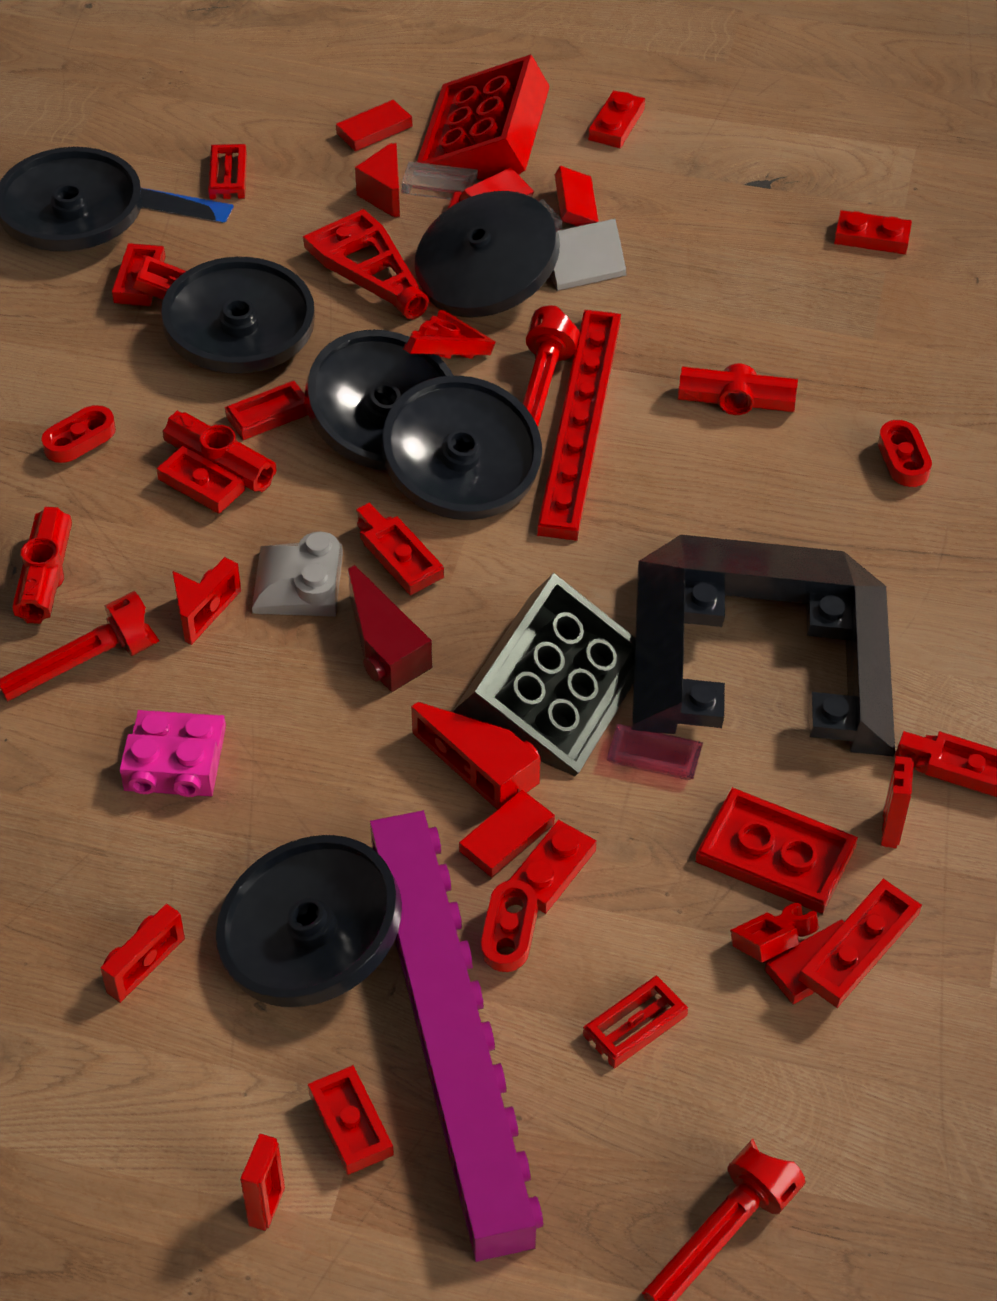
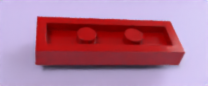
[798,878,922,1008]

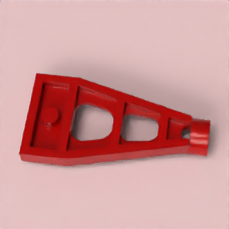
[303,209,429,320]

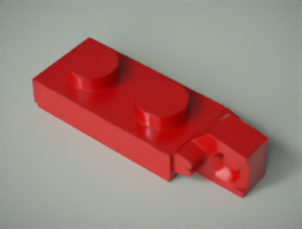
[356,502,444,596]
[895,731,997,797]

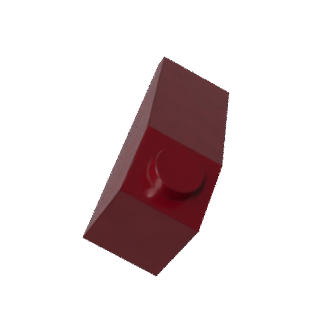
[348,565,433,693]

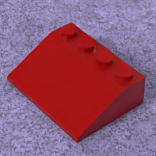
[415,54,550,180]

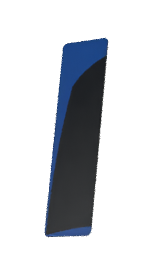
[141,188,234,223]

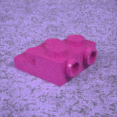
[120,710,226,797]

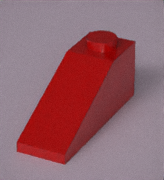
[411,702,540,810]

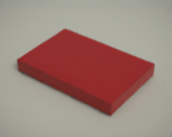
[695,787,858,914]

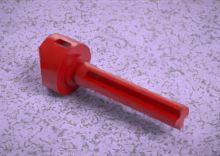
[523,305,580,427]
[0,591,160,702]
[642,1139,806,1301]

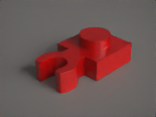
[730,903,819,963]

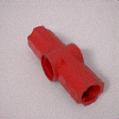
[678,363,798,415]
[163,410,277,493]
[12,507,72,624]

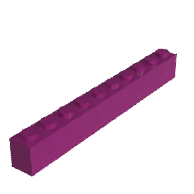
[370,810,543,1262]

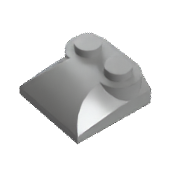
[252,532,343,616]

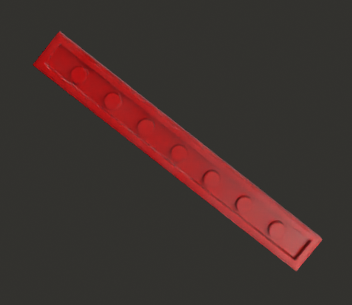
[537,310,621,541]

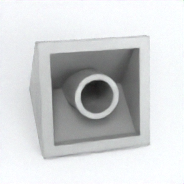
[550,219,626,291]

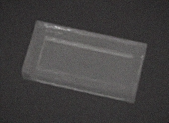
[401,162,478,200]

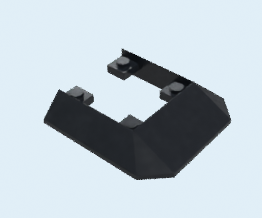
[632,535,895,757]

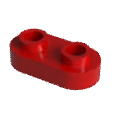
[41,405,116,463]
[878,420,932,487]
[481,879,538,972]

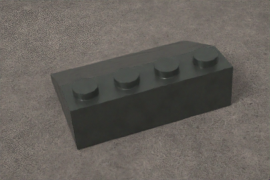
[453,573,635,776]

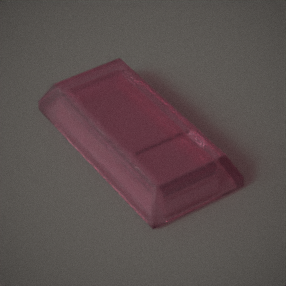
[607,724,703,780]

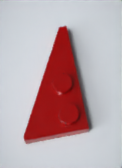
[403,310,496,359]

